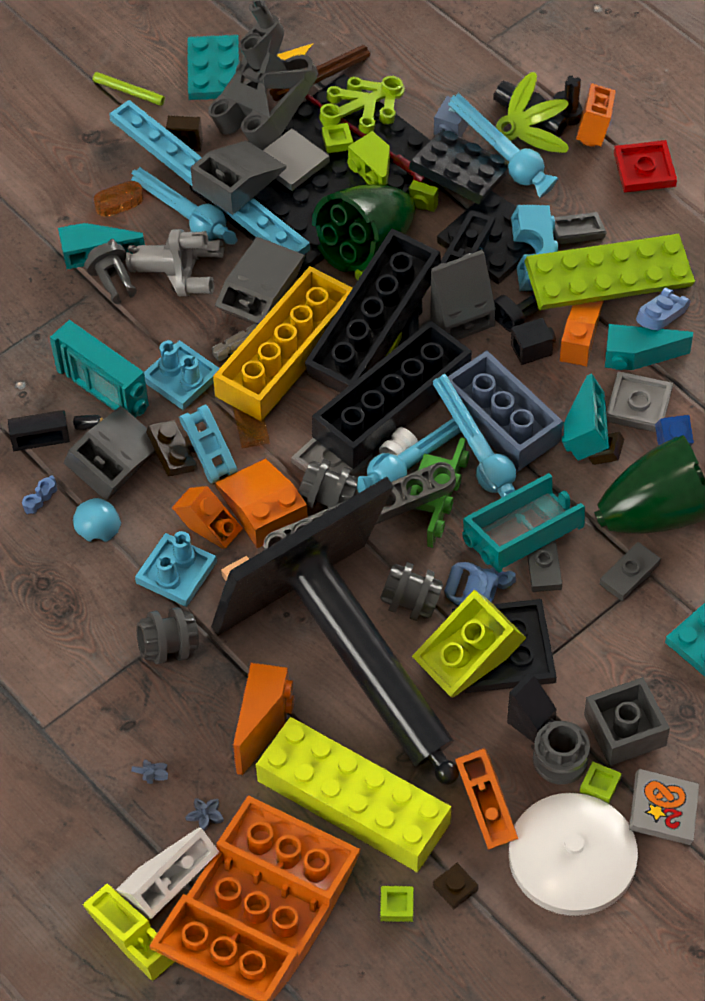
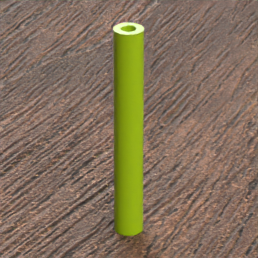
[93,72,165,106]

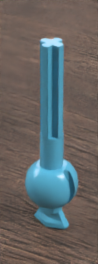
[448,93,558,198]
[131,167,237,245]
[433,374,516,498]
[357,418,461,493]

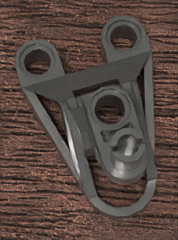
[208,0,318,150]

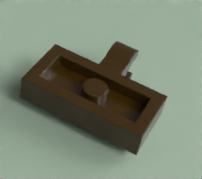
[146,420,203,477]

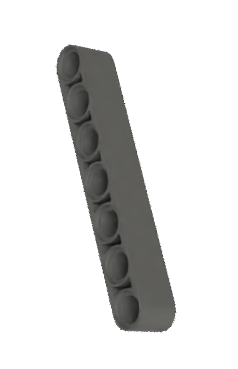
[263,462,456,550]

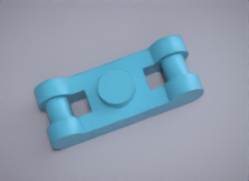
[179,404,238,484]

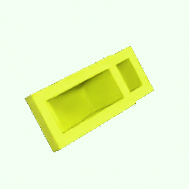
[83,883,175,981]

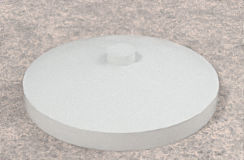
[509,793,638,916]

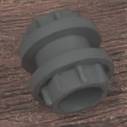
[298,459,358,509]
[380,561,443,621]
[136,607,199,664]
[533,721,590,785]

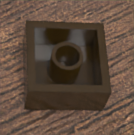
[166,116,203,152]

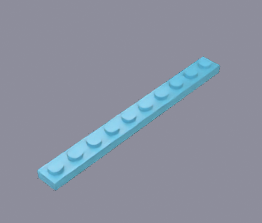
[109,100,310,254]

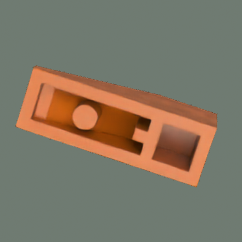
[576,83,616,147]
[560,300,604,367]
[455,748,519,850]

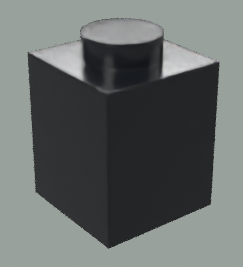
[511,318,556,365]

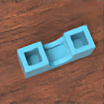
[511,205,558,291]

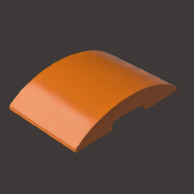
[149,795,360,1001]

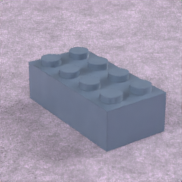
[448,350,563,471]

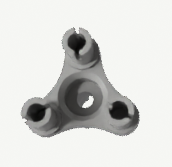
[126,229,224,296]

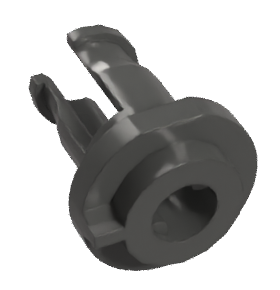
[84,239,137,304]

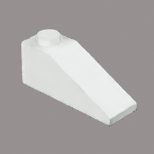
[116,827,219,919]

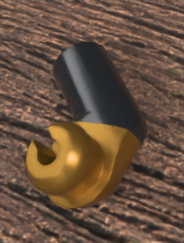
[73,414,103,430]

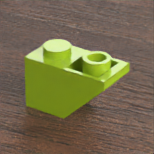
[347,131,390,186]

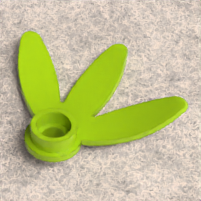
[496,72,569,153]

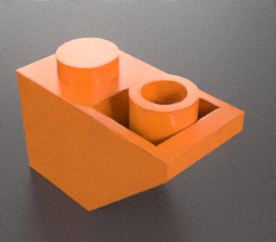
[172,486,243,549]

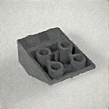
[191,140,287,215]
[215,237,306,325]
[430,250,495,340]
[64,406,156,501]

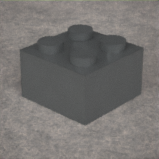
[584,677,670,766]

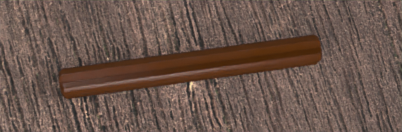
[270,45,370,101]

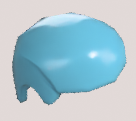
[72,498,121,542]

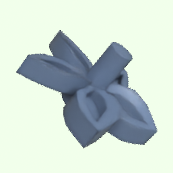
[131,759,168,784]
[186,798,224,832]

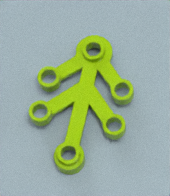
[320,76,405,134]

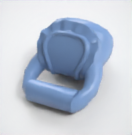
[444,562,498,605]

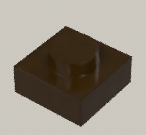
[588,432,625,465]
[433,862,478,909]

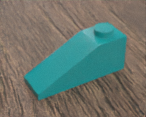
[58,223,145,270]
[604,324,693,370]
[562,374,609,461]

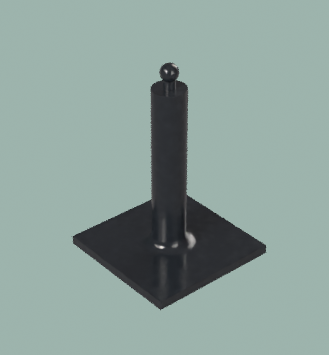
[211,477,459,784]

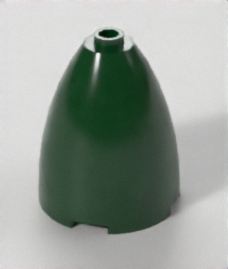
[312,185,416,272]
[594,435,705,534]

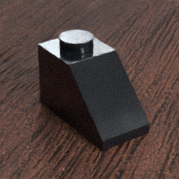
[507,672,557,743]

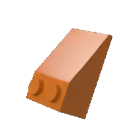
[215,458,308,549]
[233,663,295,775]

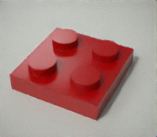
[614,140,677,192]

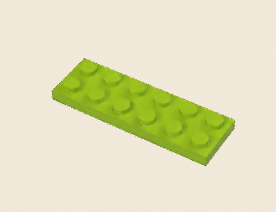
[524,234,695,310]

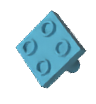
[144,340,220,410]
[135,531,217,607]

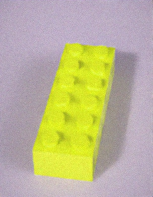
[256,717,451,873]

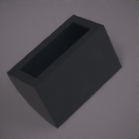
[8,410,70,452]

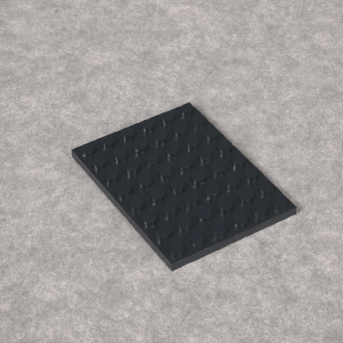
[189,74,431,279]

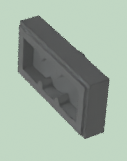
[553,212,607,244]
[527,540,562,592]
[599,542,661,601]

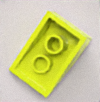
[412,590,526,698]

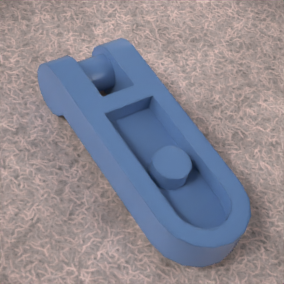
[636,287,690,330]

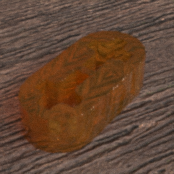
[94,181,143,217]

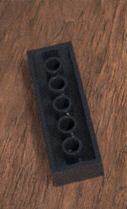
[304,229,442,393]
[312,320,472,469]

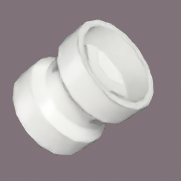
[379,427,418,455]

